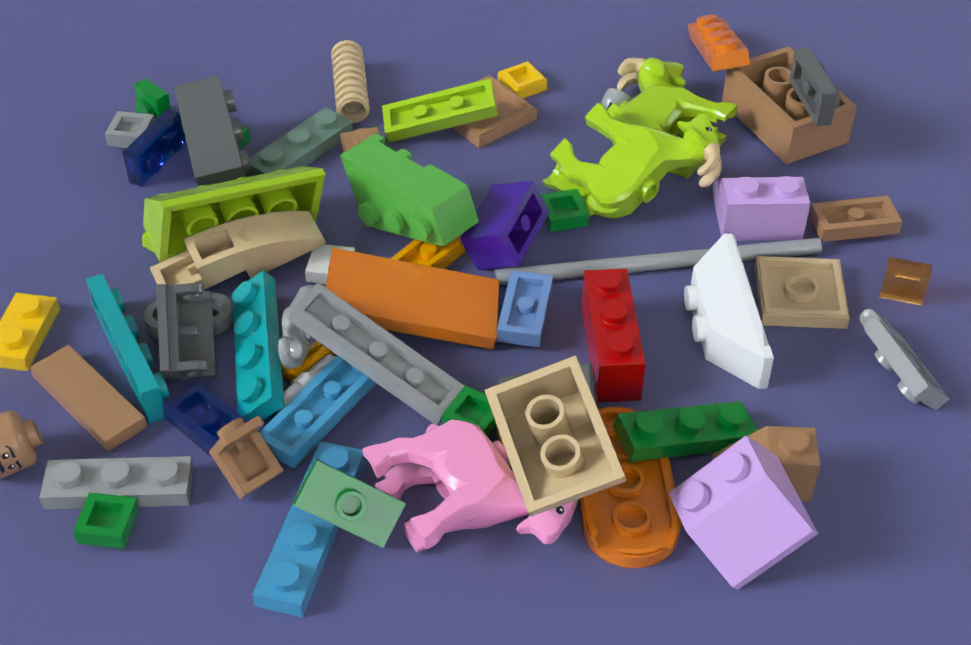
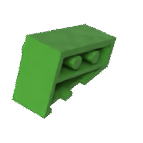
[340,133,479,247]

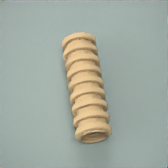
[331,40,370,123]

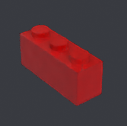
[581,268,646,403]

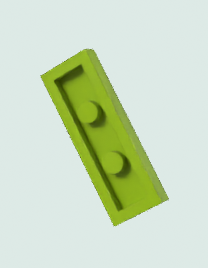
[382,78,499,143]

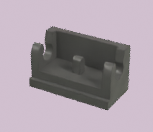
[156,283,217,383]

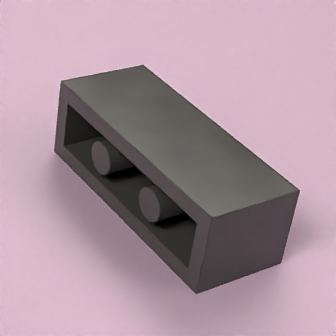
[174,75,252,186]

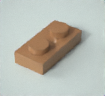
[809,196,903,242]

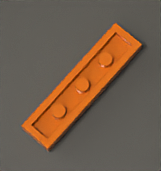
[688,15,750,72]

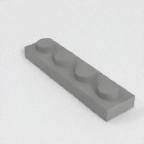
[288,282,464,425]

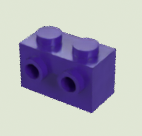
[460,180,549,270]

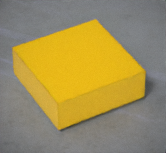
[498,61,547,99]

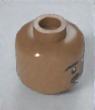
[0,410,43,479]

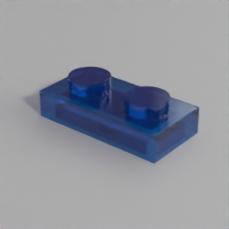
[122,109,185,187]
[162,381,259,457]

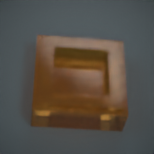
[879,257,932,305]

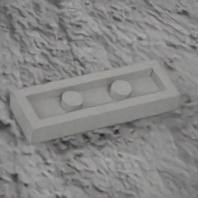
[39,456,194,510]

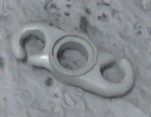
[278,285,317,369]

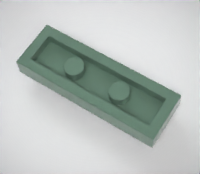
[247,107,353,176]

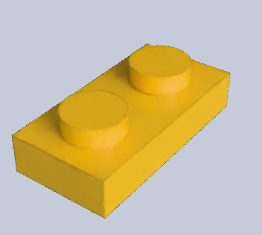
[0,293,60,371]

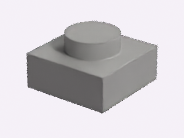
[105,111,156,150]

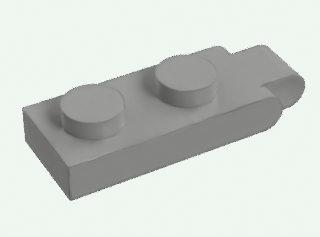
[860,309,950,411]

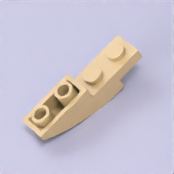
[150,211,326,290]

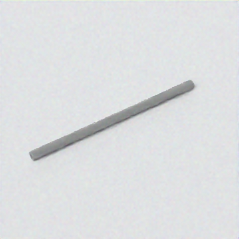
[494,238,822,286]

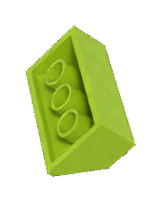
[143,166,326,263]

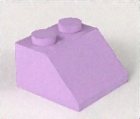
[711,176,810,241]
[669,436,818,590]

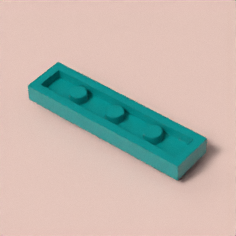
[232,270,285,423]
[86,274,169,424]

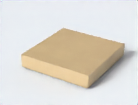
[754,256,850,329]

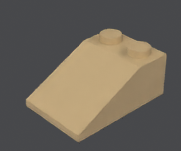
[485,355,626,517]

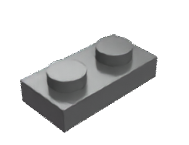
[789,47,840,127]

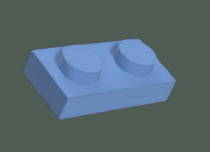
[497,270,553,348]

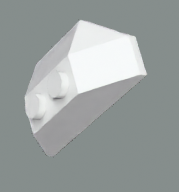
[684,233,774,389]

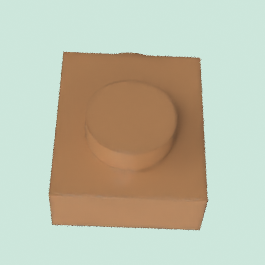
[209,415,284,500]

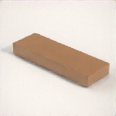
[30,345,147,452]

